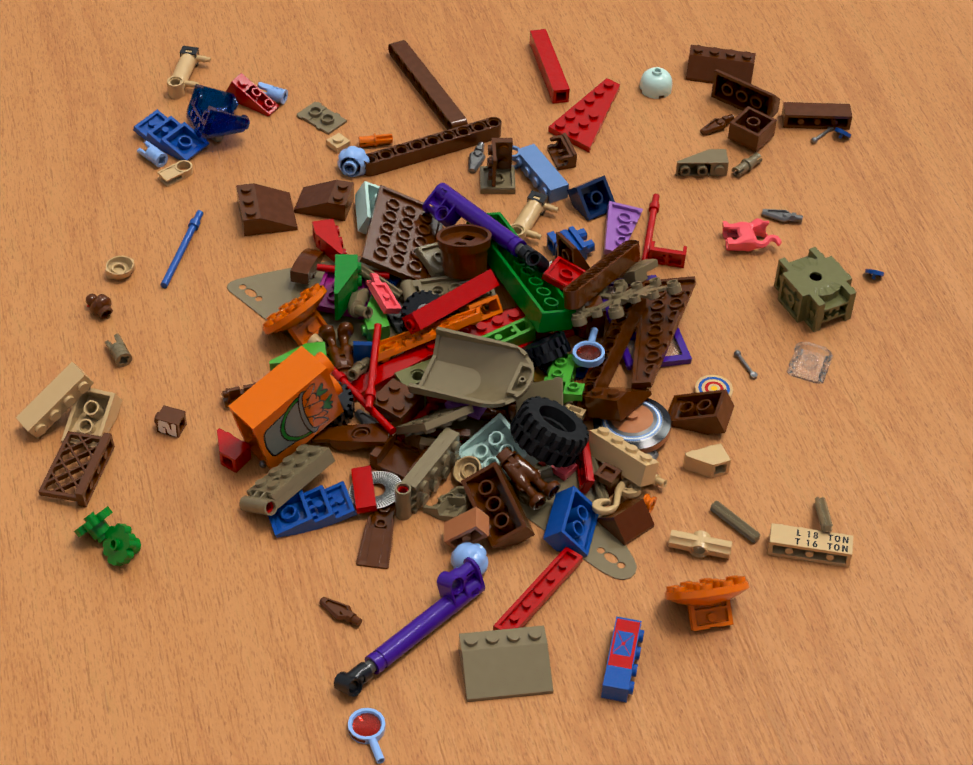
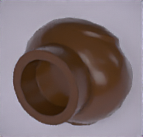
[86,294,113,319]

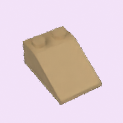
[61,388,122,448]

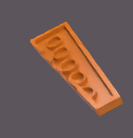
[378,306,482,363]

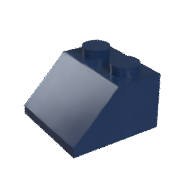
[567,175,615,221]

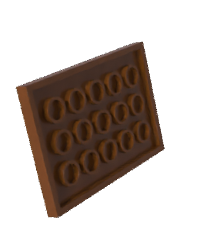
[360,185,443,280]

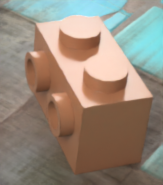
[444,507,489,549]

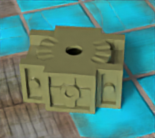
[774,247,857,332]

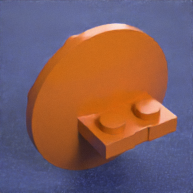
[262,283,327,346]
[664,575,749,631]

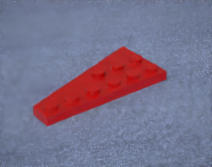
[548,78,620,152]

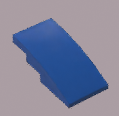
[133,109,209,161]
[268,481,357,538]

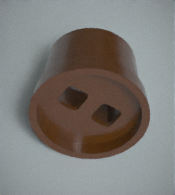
[436,224,492,280]

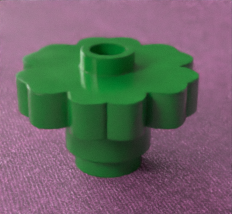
[74,506,113,543]
[103,523,141,566]

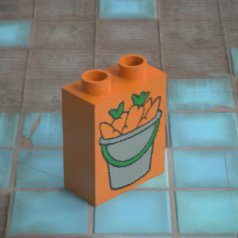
[228,346,344,469]

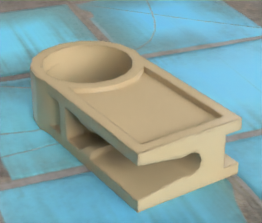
[157,160,193,187]

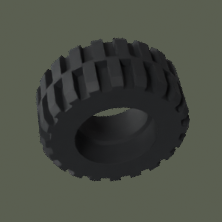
[510,396,589,468]

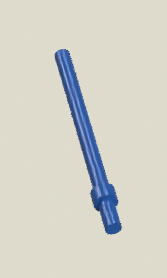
[160,210,203,288]

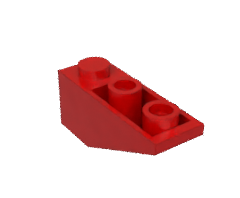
[225,73,279,117]
[312,219,347,262]

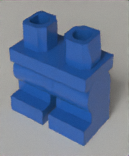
[547,226,595,260]

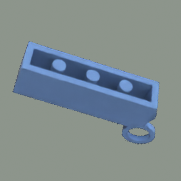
[511,144,569,203]

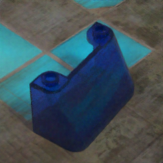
[187,84,250,139]

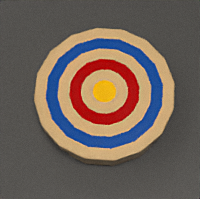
[694,375,733,398]

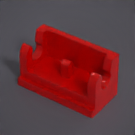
[649,241,687,268]

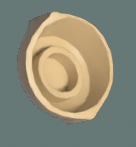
[106,255,135,280]
[453,456,482,483]

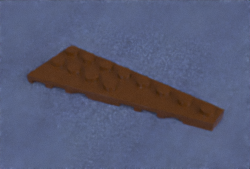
[631,276,696,389]

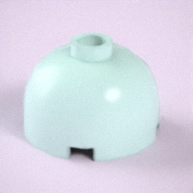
[639,67,673,99]

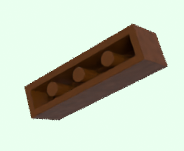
[781,102,852,130]

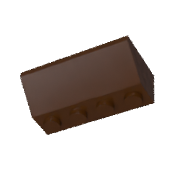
[685,45,756,84]
[711,69,780,118]
[461,461,535,548]

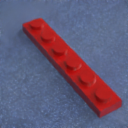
[493,547,583,630]

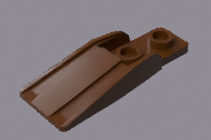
[312,423,392,451]
[356,503,395,569]

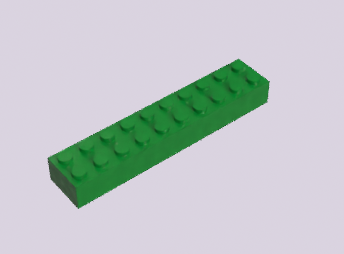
[466,212,576,333]

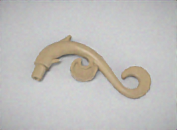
[592,474,667,515]

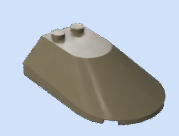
[408,327,534,408]

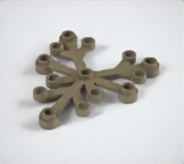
[571,277,682,327]

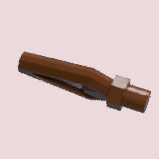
[700,114,734,135]
[319,597,362,626]

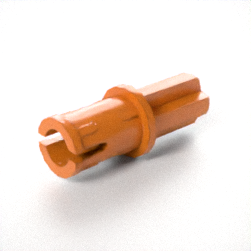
[358,133,393,147]

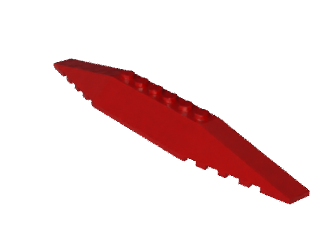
[349,306,526,401]

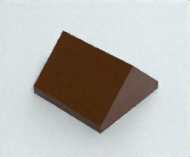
[597,499,655,546]

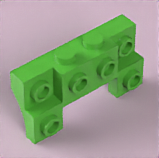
[544,348,594,403]

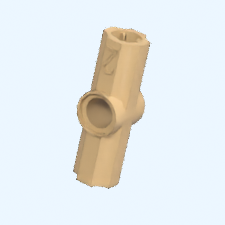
[668,530,732,559]

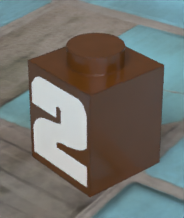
[154,405,187,438]

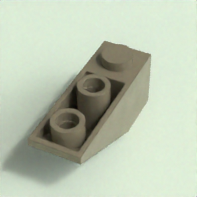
[675,149,729,176]

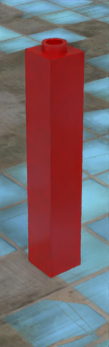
[529,29,570,104]
[402,269,499,335]

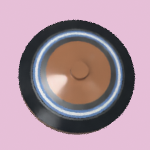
[593,398,671,453]

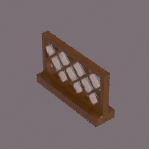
[38,431,115,507]

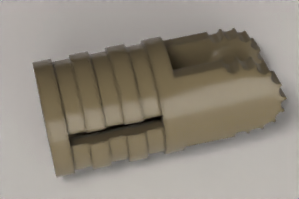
[105,334,132,367]

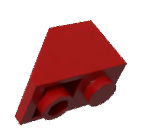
[217,428,251,473]

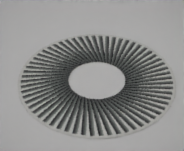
[349,471,401,509]

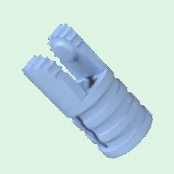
[258,82,288,104]
[137,140,168,167]

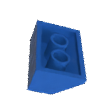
[543,486,599,557]

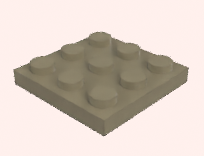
[395,405,474,437]

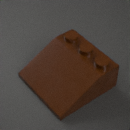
[236,183,298,236]

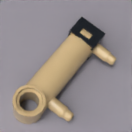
[167,46,211,99]
[511,190,559,241]

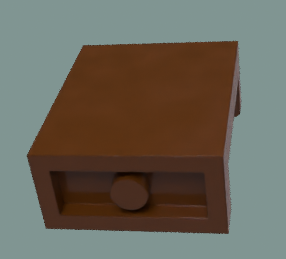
[370,431,430,481]

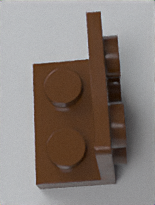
[487,138,513,187]

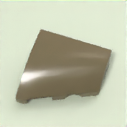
[622,259,658,284]
[422,486,473,521]

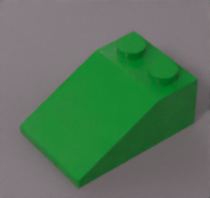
[334,254,362,320]

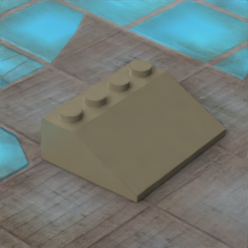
[458,625,553,702]

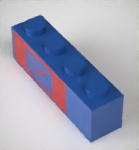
[601,616,645,703]

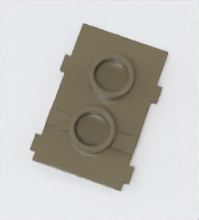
[297,102,347,135]
[516,377,563,412]

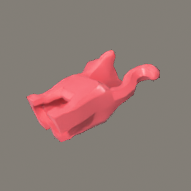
[722,218,782,252]

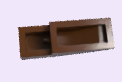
[290,248,325,285]

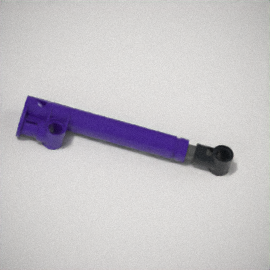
[422,183,549,273]
[334,557,485,697]

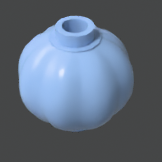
[337,146,370,177]
[450,542,489,575]

